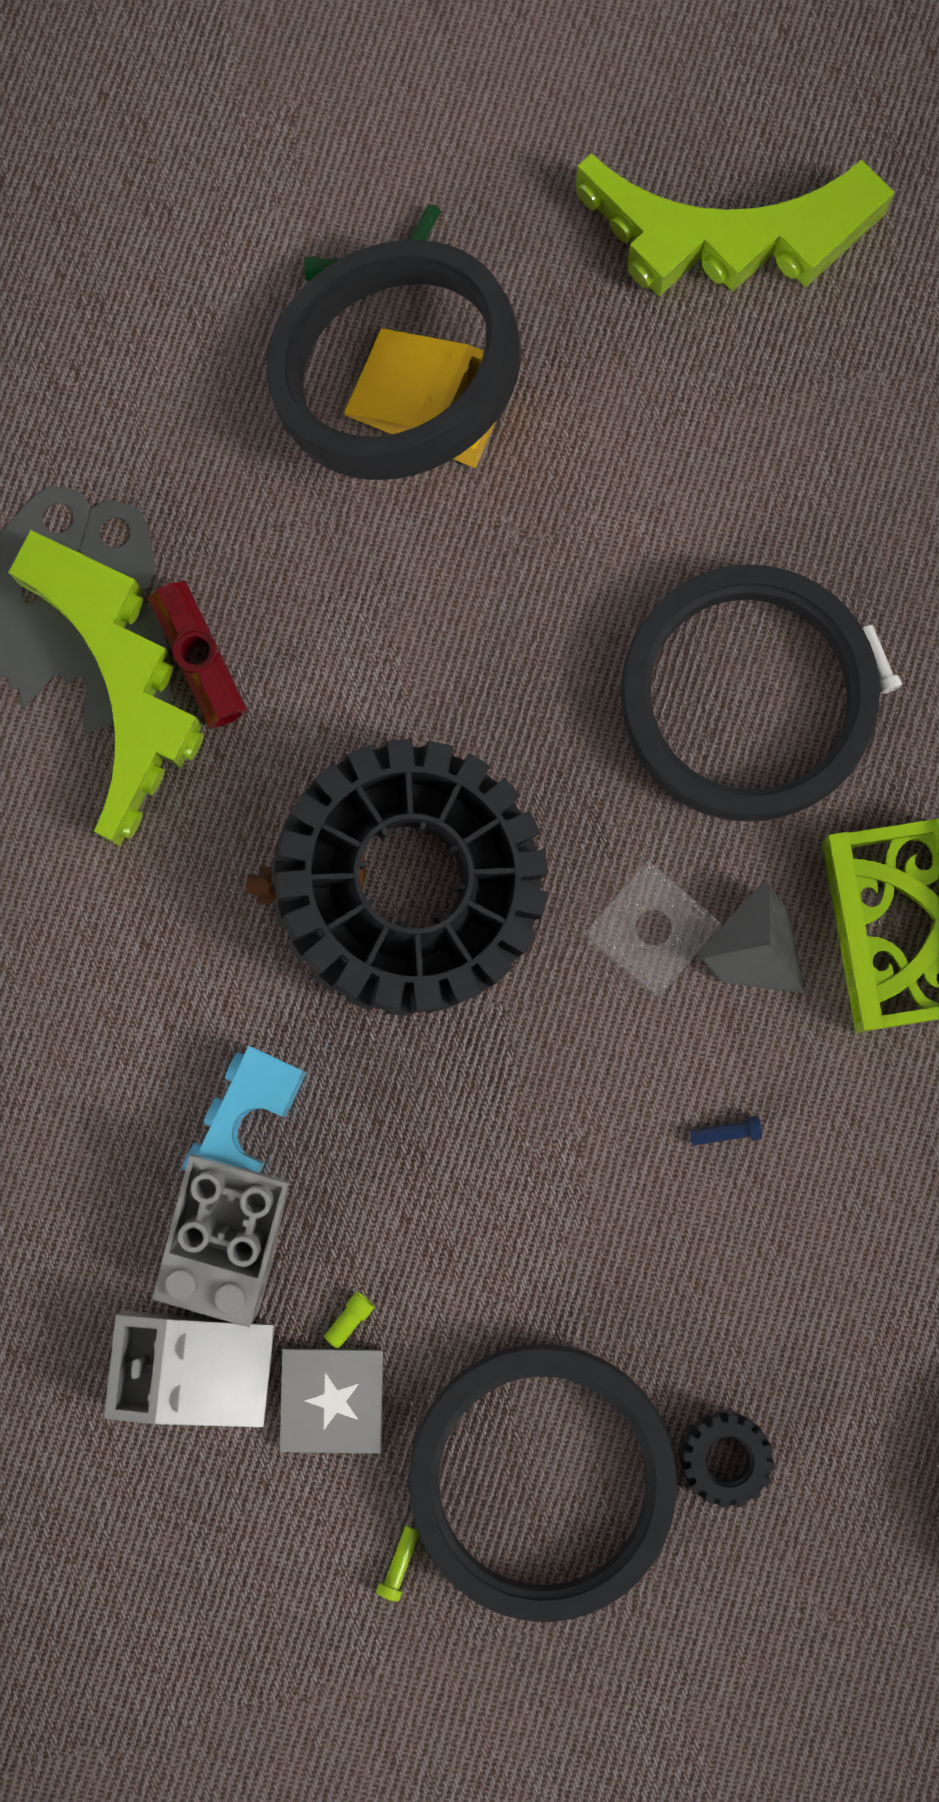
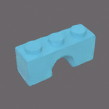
[182,1046,307,1173]

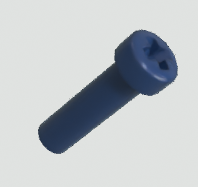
[690,1115,762,1146]

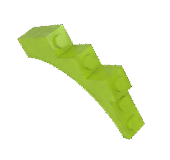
[576,153,895,297]
[8,530,204,846]

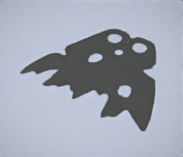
[0,486,171,734]

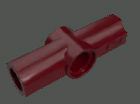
[148,580,248,729]

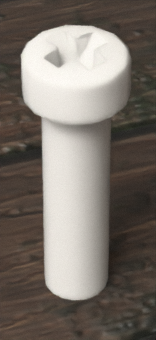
[863,625,902,694]

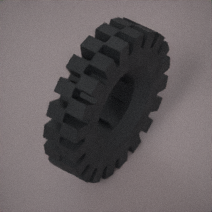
[271,739,548,1016]

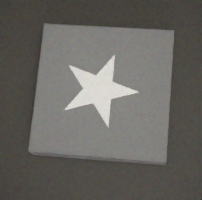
[280,1348,384,1454]

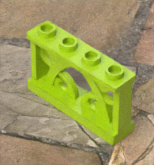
[821,818,939,1033]

